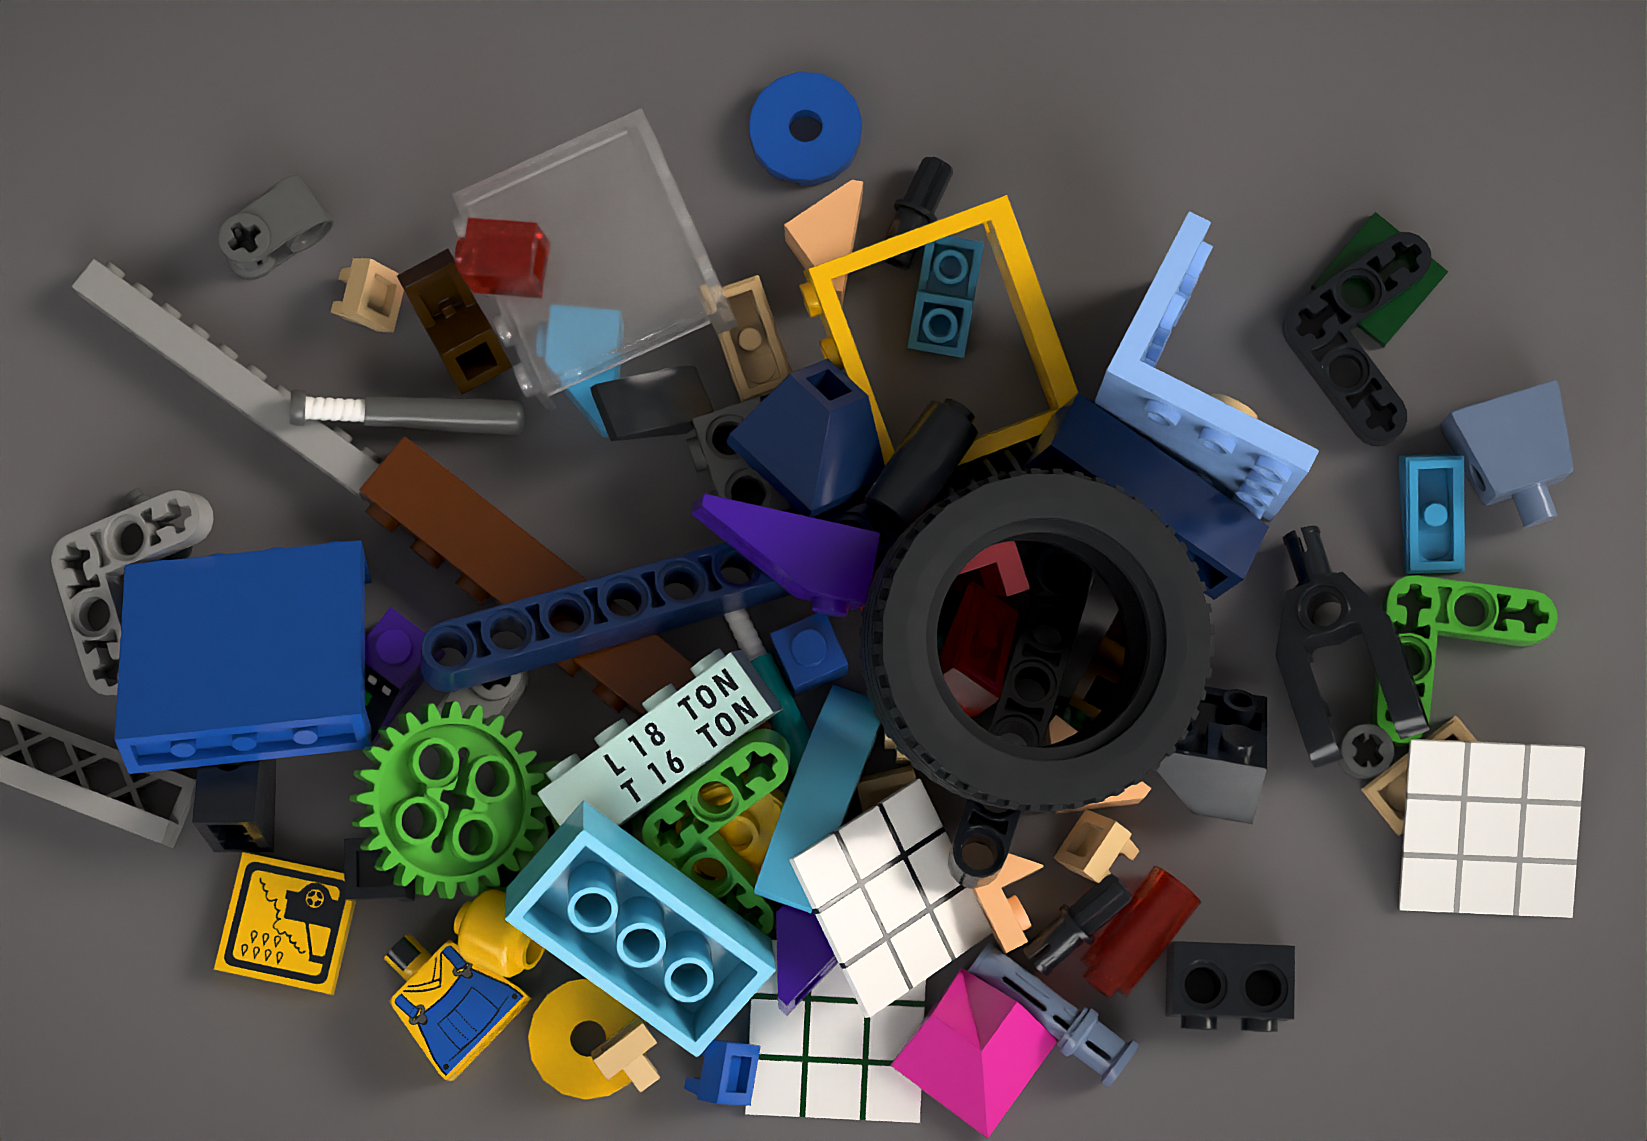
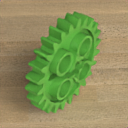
[349,701,545,899]

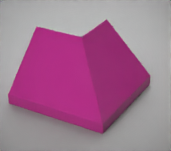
[890,968,1058,1138]

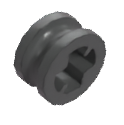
[1337,724,1394,780]

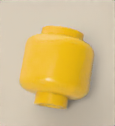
[454,889,545,978]

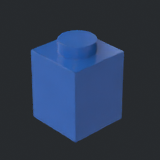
[770,613,849,698]

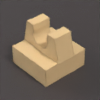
[331,258,404,332]
[1053,809,1139,883]
[591,1016,660,1093]

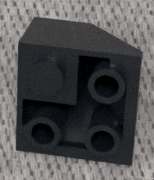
[1156,686,1267,824]

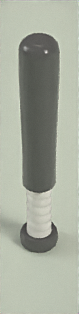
[290,390,525,435]

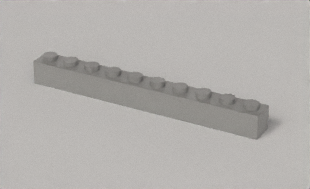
[71,259,382,501]

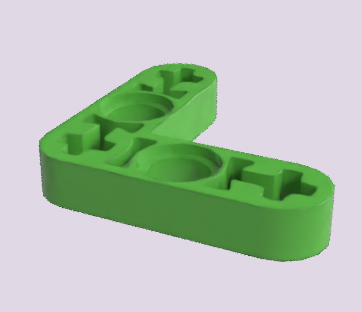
[1371,575,1558,747]
[642,728,791,935]

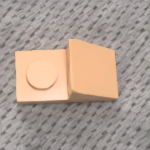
[961,842,1044,954]

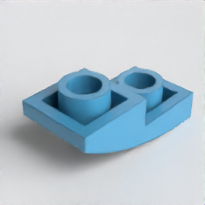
[907,236,984,358]

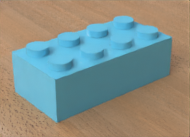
[505,800,776,1057]

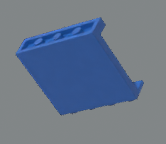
[114,540,371,774]

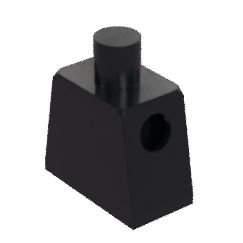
[192,758,276,852]

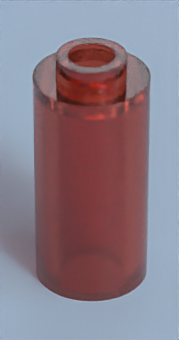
[1080,865,1201,999]

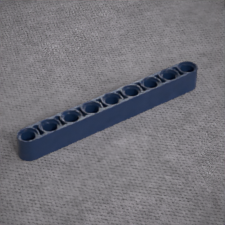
[420,503,900,692]

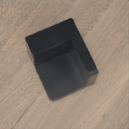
[344,838,415,902]

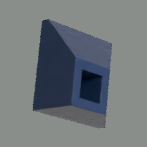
[726,358,885,517]

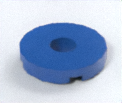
[749,72,862,186]

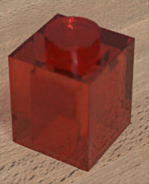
[455,217,551,299]

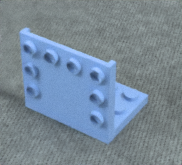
[1094,211,1319,521]

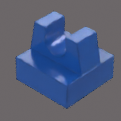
[684,1039,761,1106]

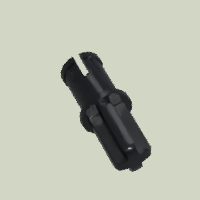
[883,156,953,270]
[1022,874,1133,976]

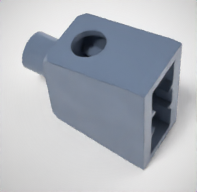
[1440,380,1574,528]

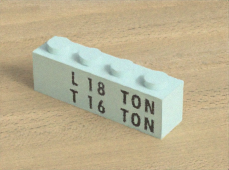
[537,648,783,827]

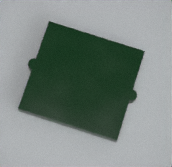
[1311,212,1448,348]

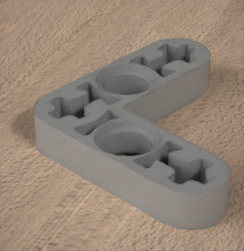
[51,490,214,696]

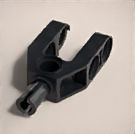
[1276,526,1430,768]

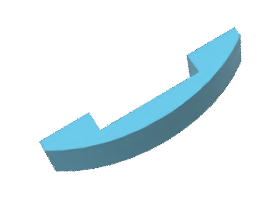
[754,685,882,913]

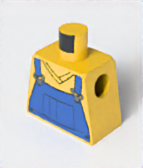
[384,933,534,1081]

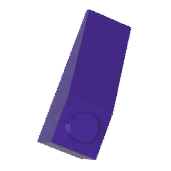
[691,494,880,617]

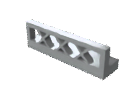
[0,705,196,849]

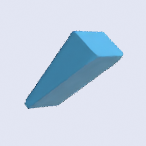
[1398,453,1465,574]

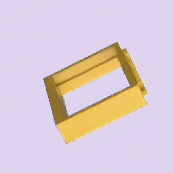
[799,195,1078,465]

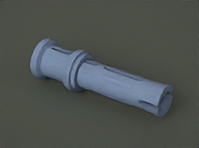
[968,941,1140,1088]

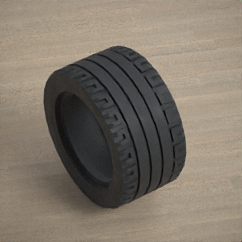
[859,468,1214,812]

